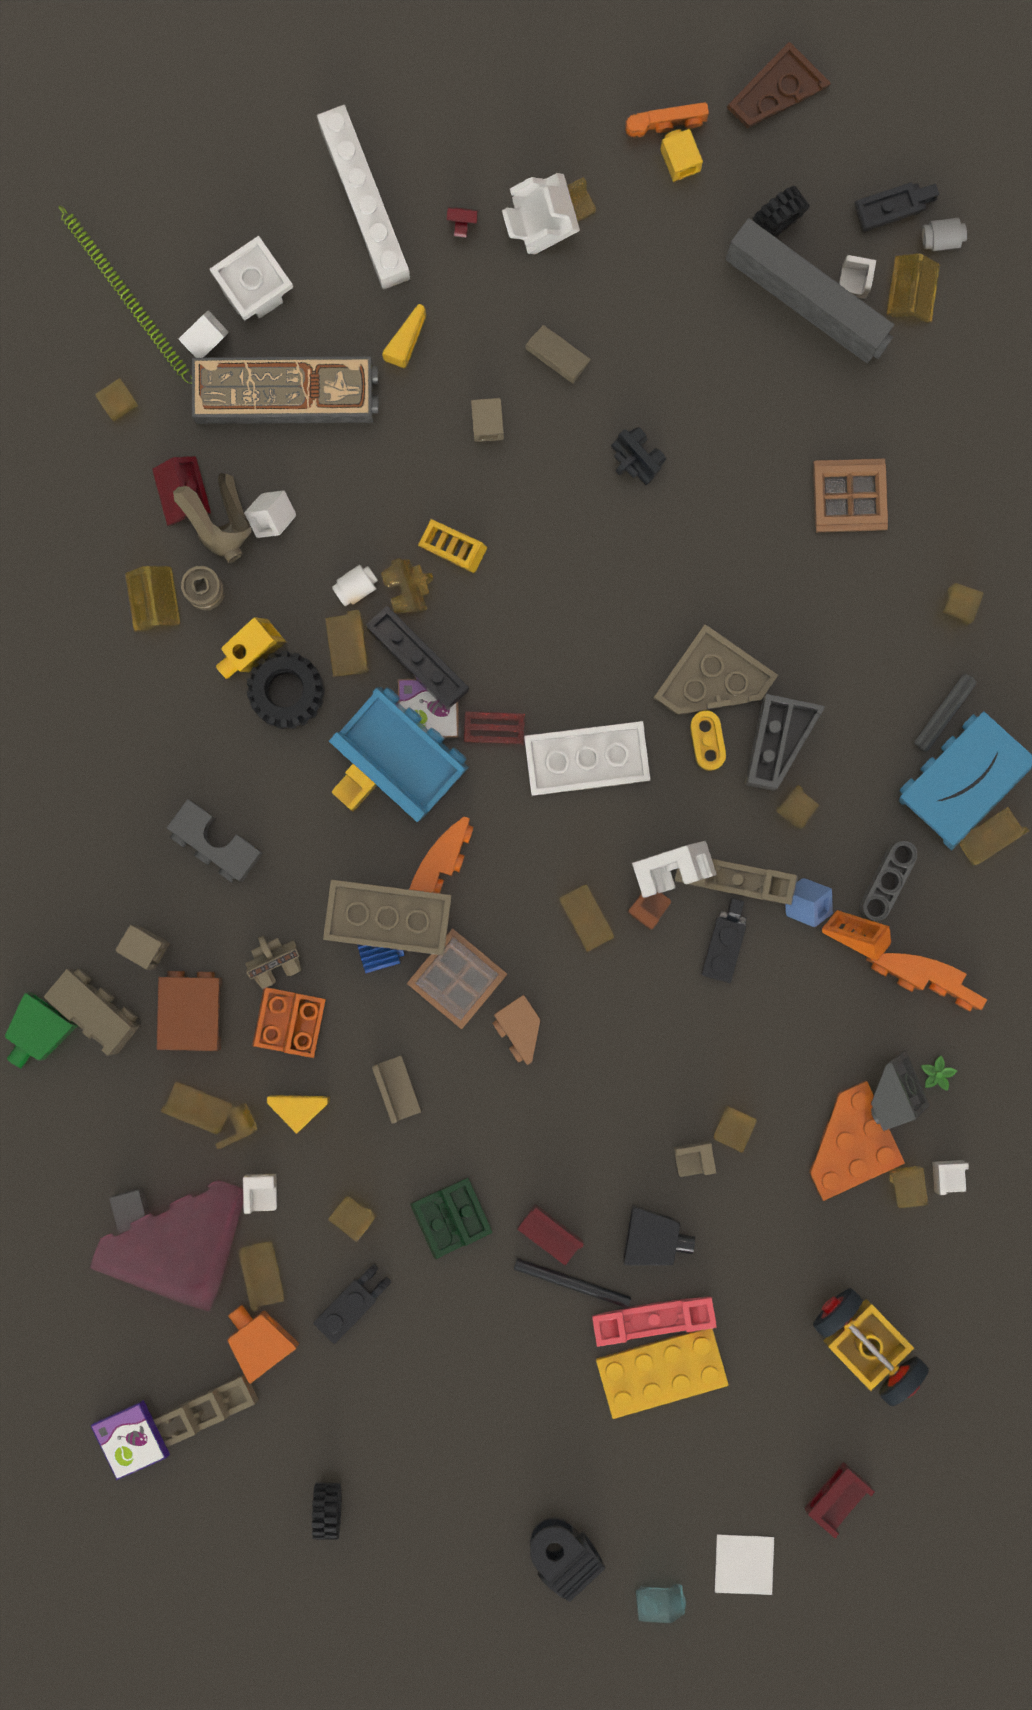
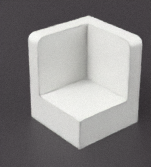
[839,255,876,299]
[179,310,229,358]
[244,490,296,538]
[932,1160,969,1195]
[243,1174,277,1214]

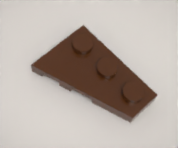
[727,41,831,129]

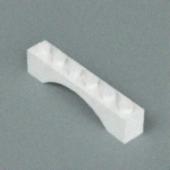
[317,104,410,290]

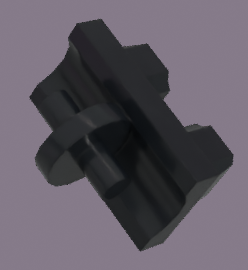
[611,427,666,485]

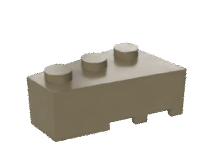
[44,968,141,1056]

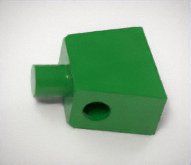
[5,992,77,1068]

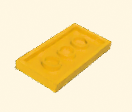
[596,1329,729,1419]

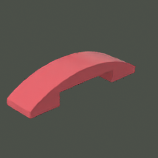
[592,1297,717,1347]

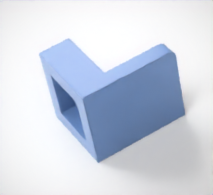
[785,878,833,927]

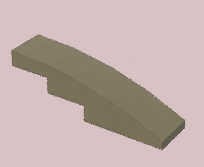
[153,1375,259,1447]

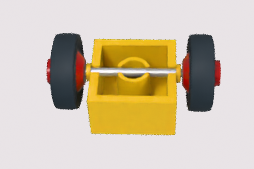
[813,1288,929,1406]

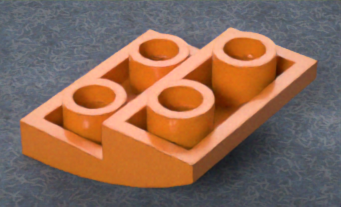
[252,987,326,1058]

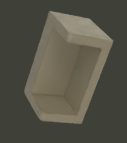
[116,925,171,970]

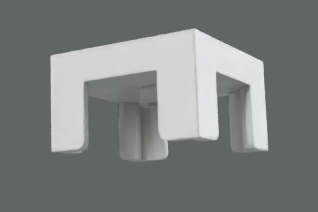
[632,841,717,898]

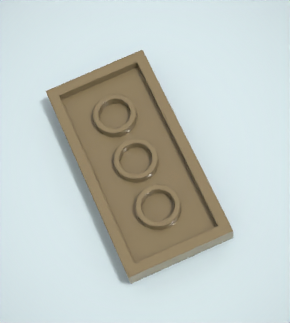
[323,880,452,956]

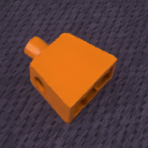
[227,1305,299,1384]

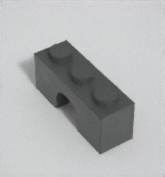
[167,799,264,883]

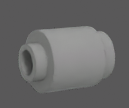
[922,218,967,251]

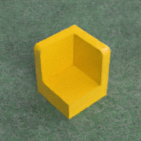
[332,764,377,812]

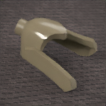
[173,473,251,563]

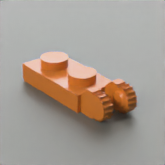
[625,102,709,138]

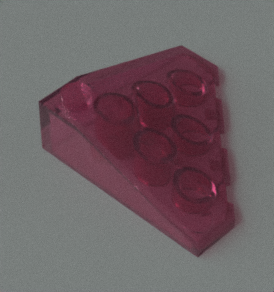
[90,1180,244,1311]

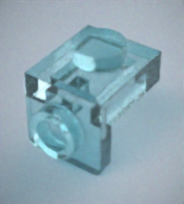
[636,1584,686,1623]

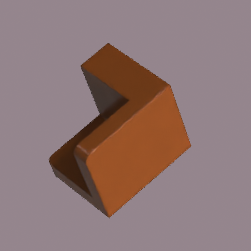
[627,889,671,930]

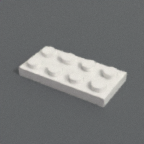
[524,721,650,796]

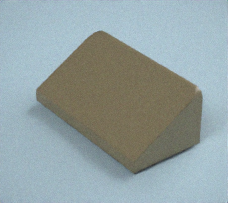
[526,325,591,384]

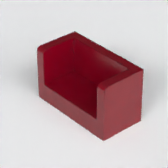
[805,1462,875,1539]

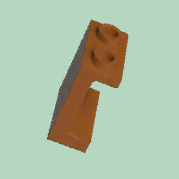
[157,971,222,1051]

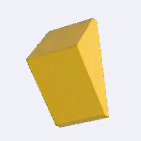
[267,1095,330,1134]

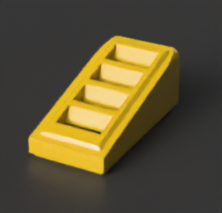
[382,304,427,369]
[418,519,487,573]

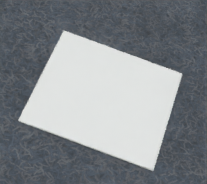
[715,1535,774,1595]

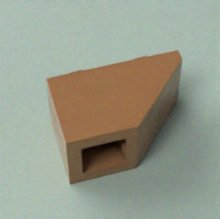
[492,994,540,1065]

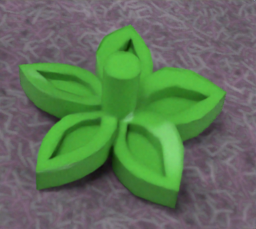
[921,1055,957,1091]

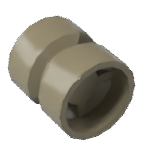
[181,566,225,610]

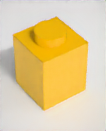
[660,129,703,182]

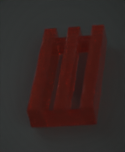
[464,712,525,744]

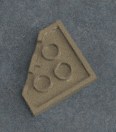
[653,624,778,715]

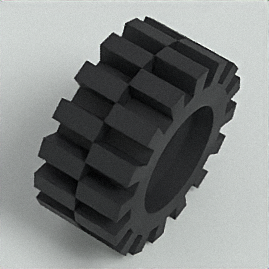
[752,186,810,237]
[312,1483,342,1540]

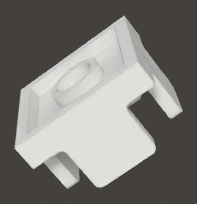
[502,173,580,254]
[209,236,293,321]

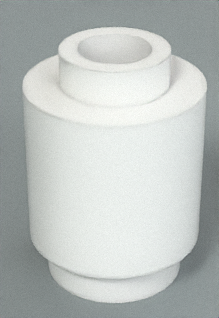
[332,564,378,607]

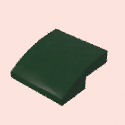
[410,1178,493,1259]

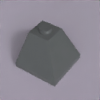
[871,1051,930,1131]

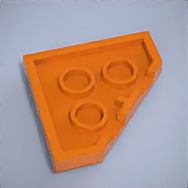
[809,1081,905,1201]

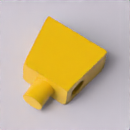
[216,617,286,679]

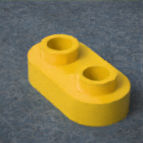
[690,711,726,771]

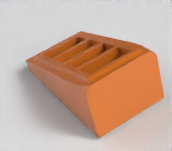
[822,910,891,960]

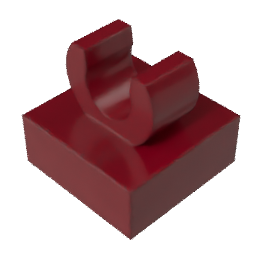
[447,207,479,237]

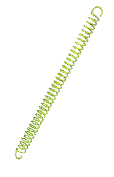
[59,205,192,384]

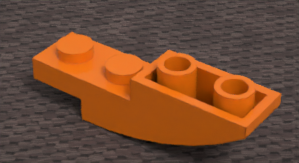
[409,817,474,894]
[866,953,987,1012]

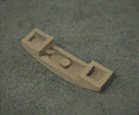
[675,859,798,905]

